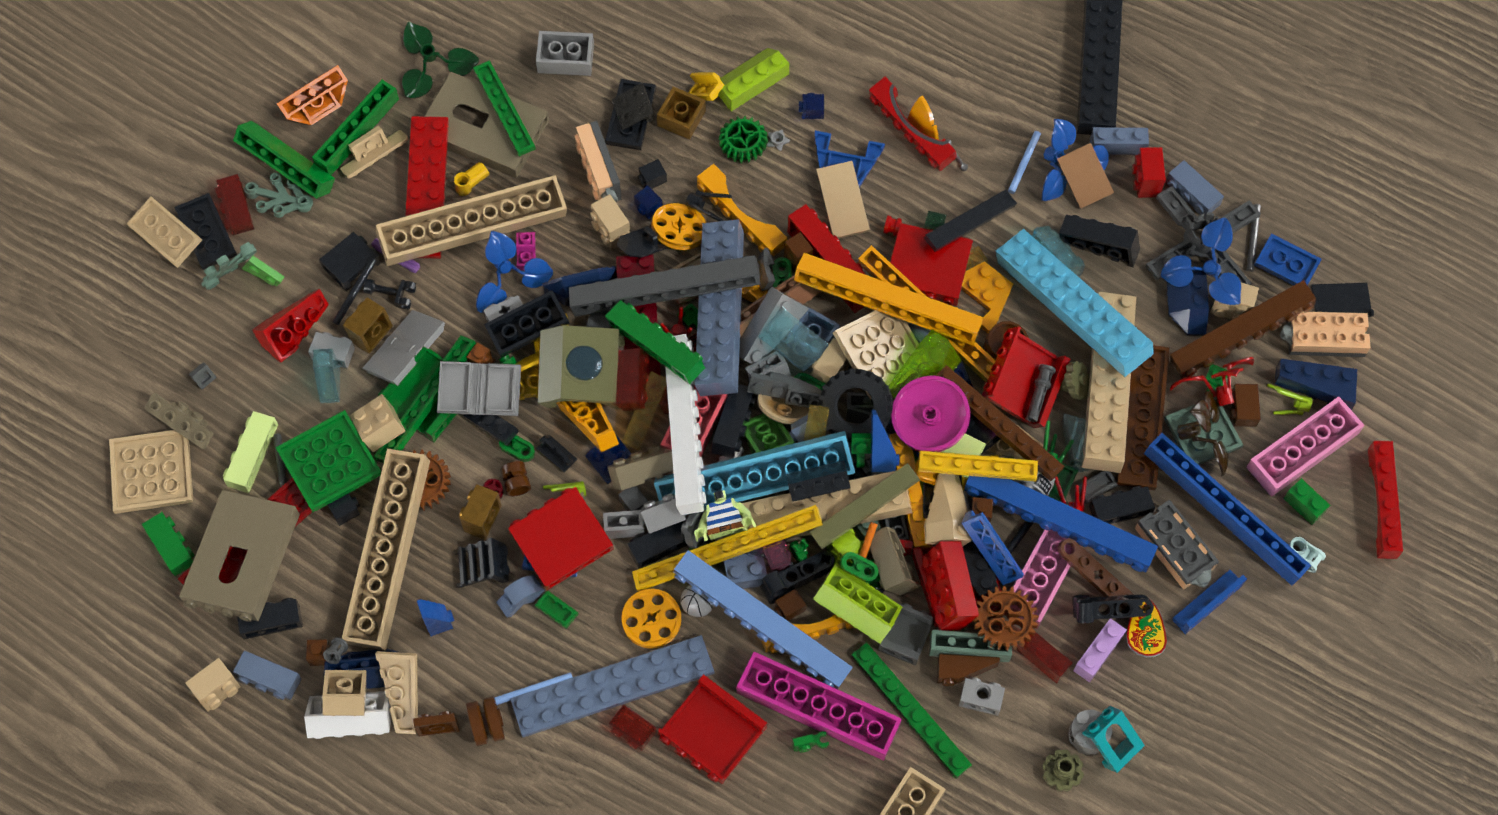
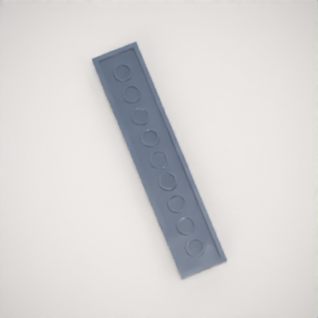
[510,635,715,737]

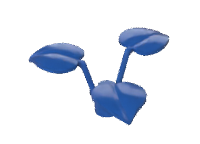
[1042,119,1109,201]
[1161,218,1242,305]
[476,231,553,313]

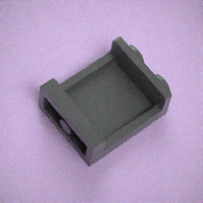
[879,603,934,666]

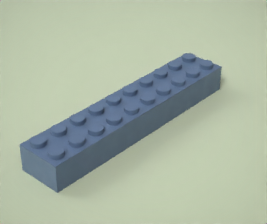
[695,219,744,396]

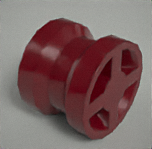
[483,479,504,499]

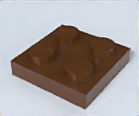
[413,711,460,737]

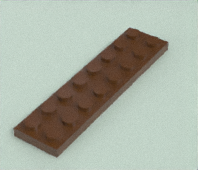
[1117,345,1170,491]

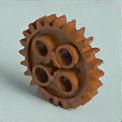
[413,449,451,511]
[973,586,1039,651]

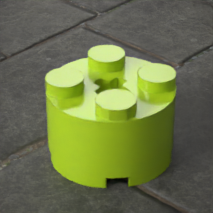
[826,529,863,566]

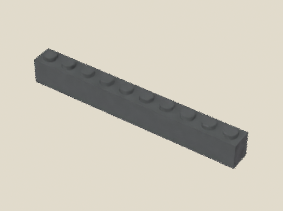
[569,255,761,316]

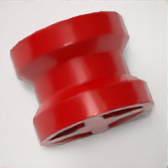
[883,215,902,236]

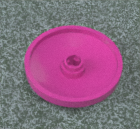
[891,376,970,452]

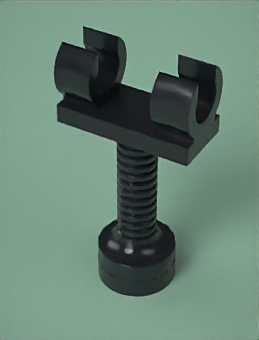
[363,279,417,310]

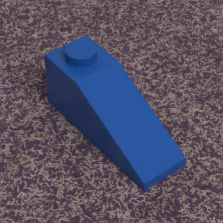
[870,410,899,472]
[417,599,455,637]

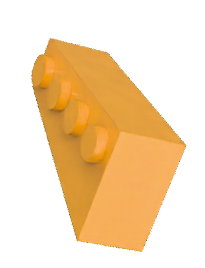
[557,378,619,452]

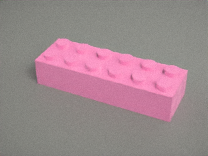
[1246,397,1365,497]
[1010,530,1082,629]

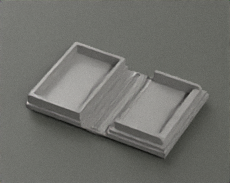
[362,310,445,386]
[437,361,521,416]

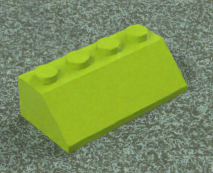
[718,48,790,112]
[813,563,903,643]

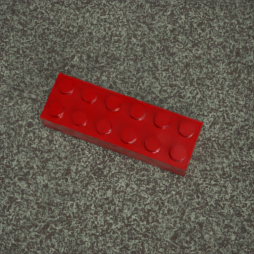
[787,204,866,313]

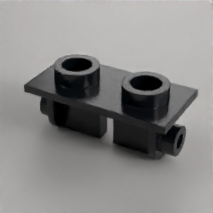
[536,435,578,473]

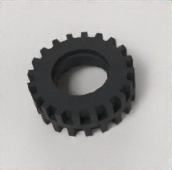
[818,369,894,443]

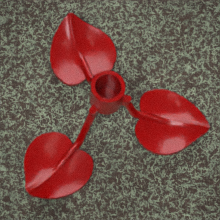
[1170,357,1255,407]

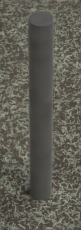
[1246,204,1261,272]

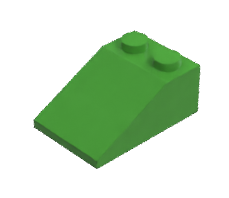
[744,413,795,454]

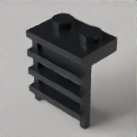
[453,538,510,588]

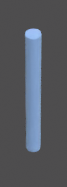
[1008,131,1041,194]
[495,672,573,705]

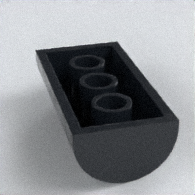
[484,291,570,358]

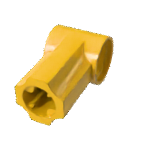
[454,162,489,196]

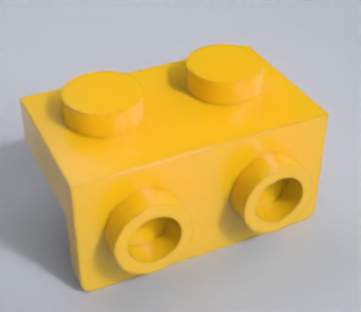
[688,72,724,101]

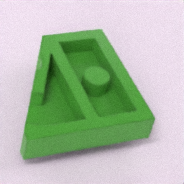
[242,256,285,286]

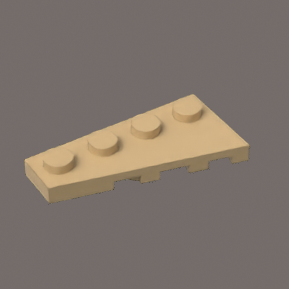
[375,651,418,734]

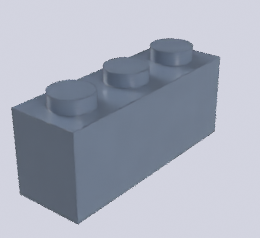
[1090,127,1149,155]
[1166,160,1224,217]
[233,650,302,700]

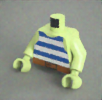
[694,490,756,542]

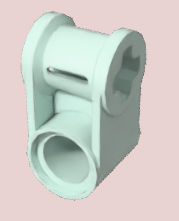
[1288,537,1326,573]

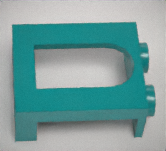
[1082,706,1145,773]

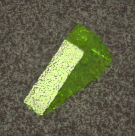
[889,329,961,398]

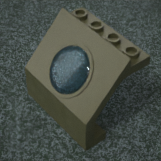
[538,325,625,410]

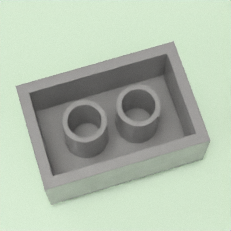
[536,31,594,76]

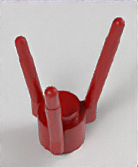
[660,307,692,337]
[1055,476,1087,512]

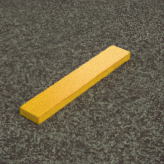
[918,451,1038,482]

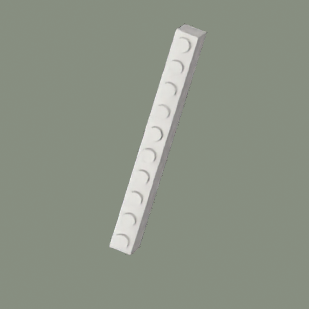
[666,334,706,515]

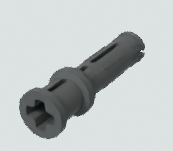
[1025,364,1056,423]

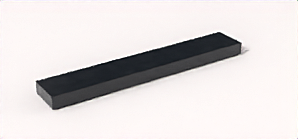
[924,190,1017,252]

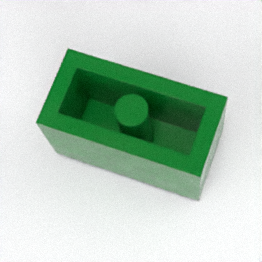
[1283,478,1330,525]

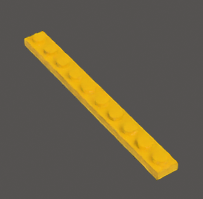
[632,505,823,591]

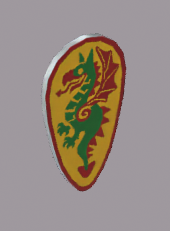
[1126,601,1167,658]

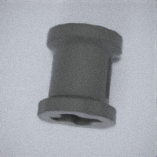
[323,637,348,664]

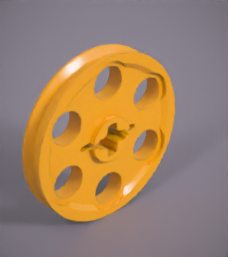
[651,203,706,250]
[622,589,681,649]

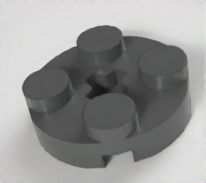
[681,511,711,549]

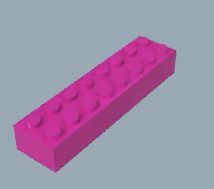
[737,652,902,761]

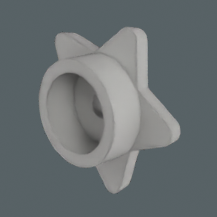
[767,130,790,151]

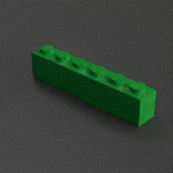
[312,79,399,175]
[233,121,335,199]
[605,300,705,384]

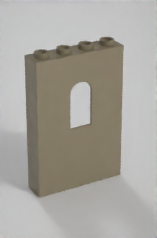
[424,72,549,178]
[179,490,300,622]

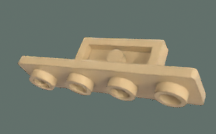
[340,126,409,179]

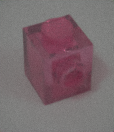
[763,539,791,570]

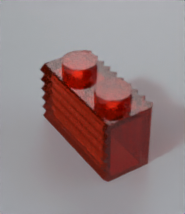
[609,704,657,751]

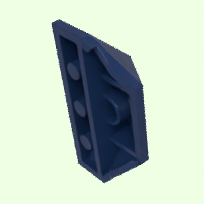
[542,266,617,306]
[1166,266,1209,336]
[323,648,404,689]

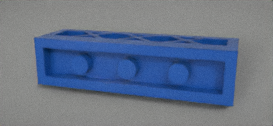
[961,510,1024,585]
[1172,570,1247,635]

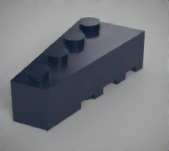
[1275,359,1357,410]

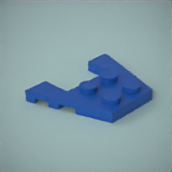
[814,130,885,188]

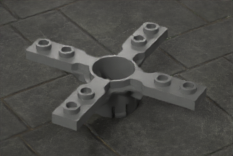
[1145,186,1261,285]

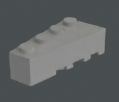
[739,286,809,364]

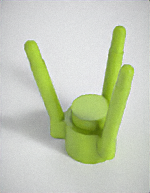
[1267,384,1312,415]
[543,481,587,496]

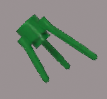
[1043,421,1074,464]

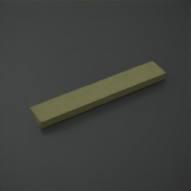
[810,463,920,549]

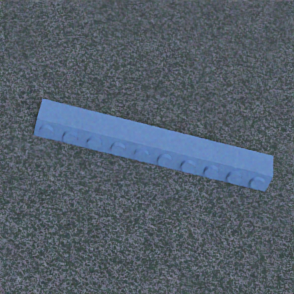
[673,550,853,689]

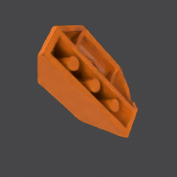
[277,65,348,125]

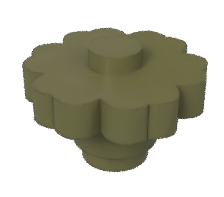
[1060,361,1089,400]
[1042,750,1084,792]

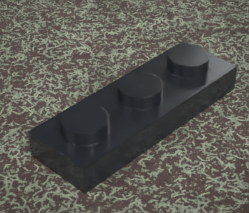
[463,414,519,446]

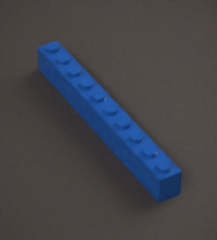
[1144,433,1312,586]
[964,476,1158,573]

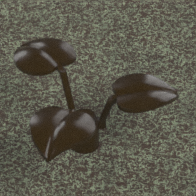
[1177,391,1228,476]

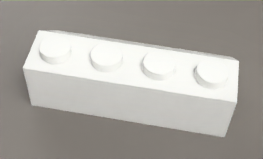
[304,691,391,739]

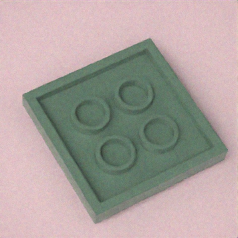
[1164,397,1243,465]

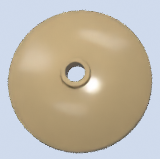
[757,394,814,425]

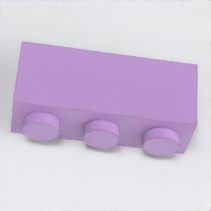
[1073,618,1127,683]

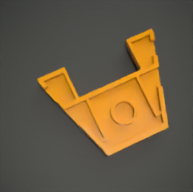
[961,261,1013,333]

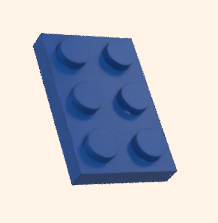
[1254,233,1322,286]

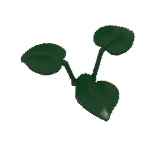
[402,22,479,98]

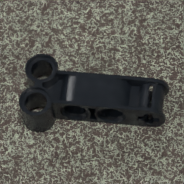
[760,551,835,605]
[1072,594,1154,623]

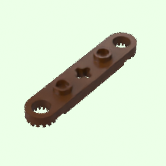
[1057,539,1134,610]

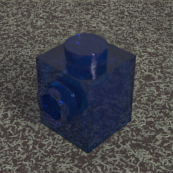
[798,93,824,119]
[634,185,663,219]

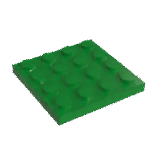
[275,410,381,513]

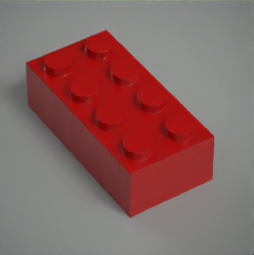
[922,541,979,631]

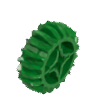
[719,116,768,164]

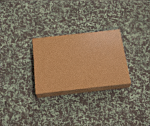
[1057,143,1114,209]

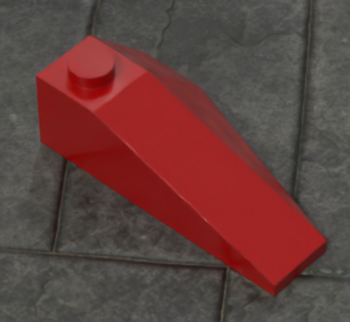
[252,289,329,362]

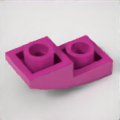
[516,232,536,270]

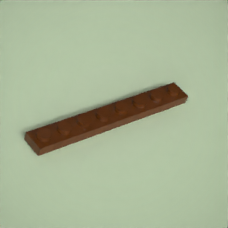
[936,365,1065,481]

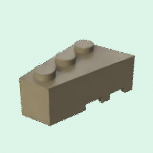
[607,445,673,490]
[869,526,922,596]

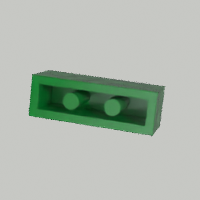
[142,512,195,576]

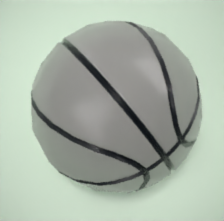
[681,585,714,617]

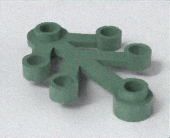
[244,173,313,218]
[201,242,257,290]

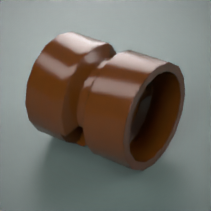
[500,461,531,497]

